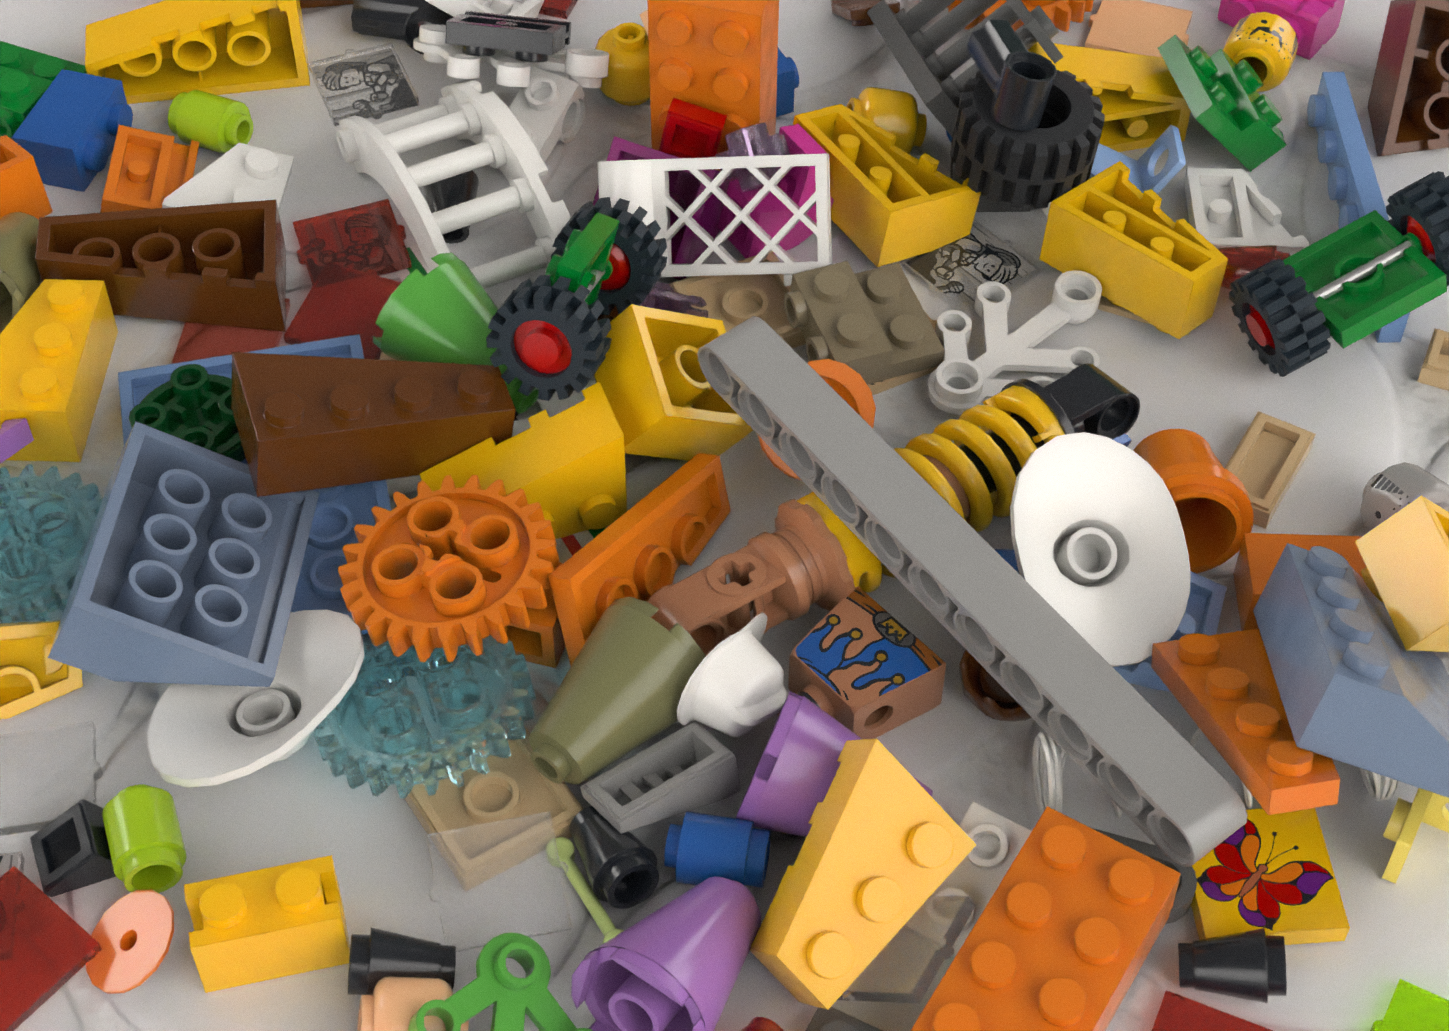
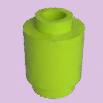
[168,90,253,154]
[102,784,187,893]

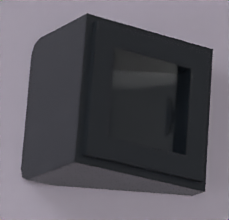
[30,799,116,897]

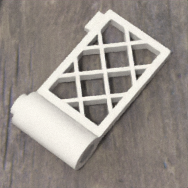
[597,153,832,286]

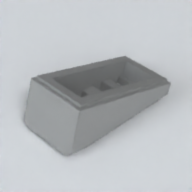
[580,721,741,834]

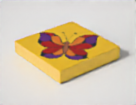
[1191,808,1350,945]

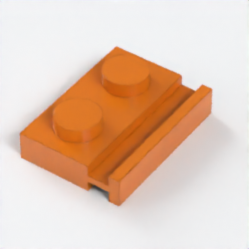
[100,125,200,213]

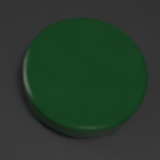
[129,364,246,462]

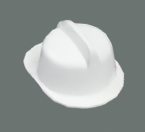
[677,612,787,737]

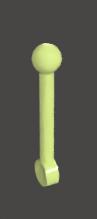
[546,837,624,944]

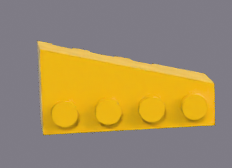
[85,0,310,104]

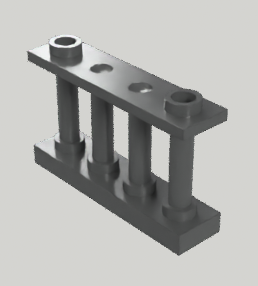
[867,0,1063,137]

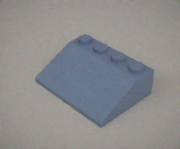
[48,421,319,687]
[1253,543,1449,798]

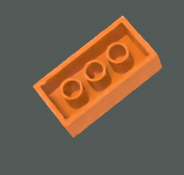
[647,0,779,180]
[910,806,1181,1031]

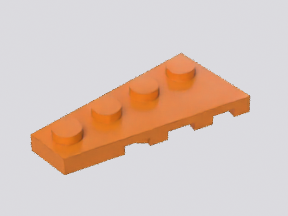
[548,453,731,666]
[1151,628,1340,815]

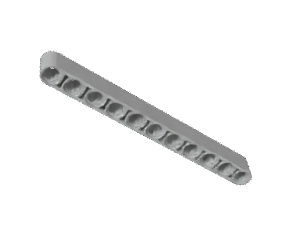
[697,316,1247,867]

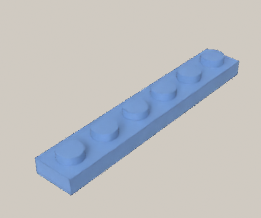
[1307,72,1410,343]

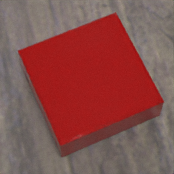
[659,98,728,158]

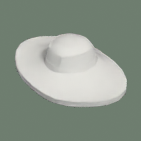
[1010,432,1191,667]
[147,609,365,788]

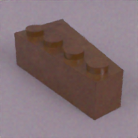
[232,352,515,497]

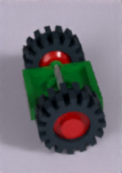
[1229,171,1449,377]
[486,197,667,401]

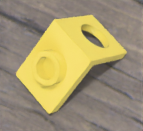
[1382,788,1449,884]

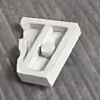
[162,143,294,212]
[1184,168,1309,263]

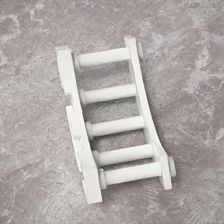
[336,80,571,289]

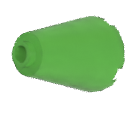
[373,252,539,414]

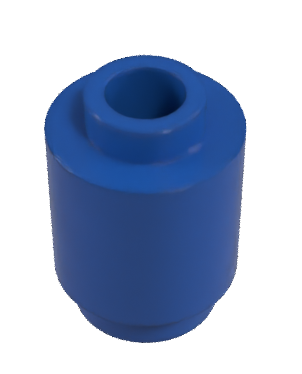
[664,811,771,888]

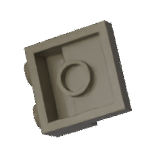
[784,261,945,385]

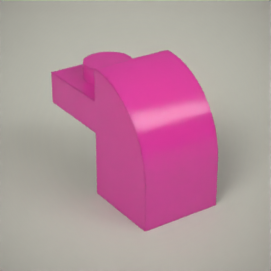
[717,124,834,259]

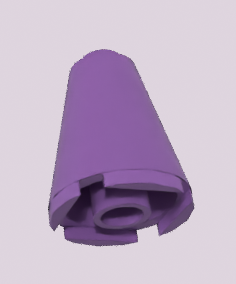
[736,692,933,837]
[571,877,761,1031]

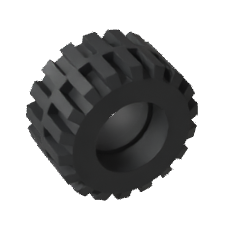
[950,70,1105,209]

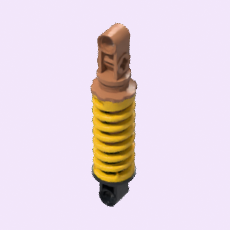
[647,363,1140,656]

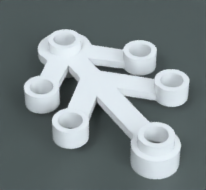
[413,24,609,88]
[927,270,1102,415]

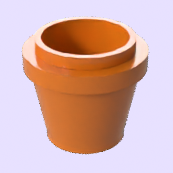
[1133,429,1254,574]

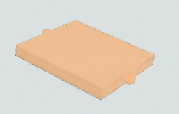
[1084,0,1193,57]

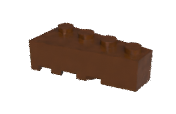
[35,200,286,332]

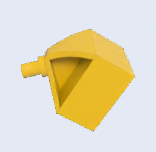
[594,304,753,461]

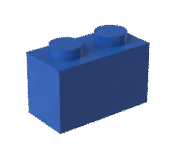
[11,69,133,192]

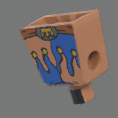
[777,586,946,739]

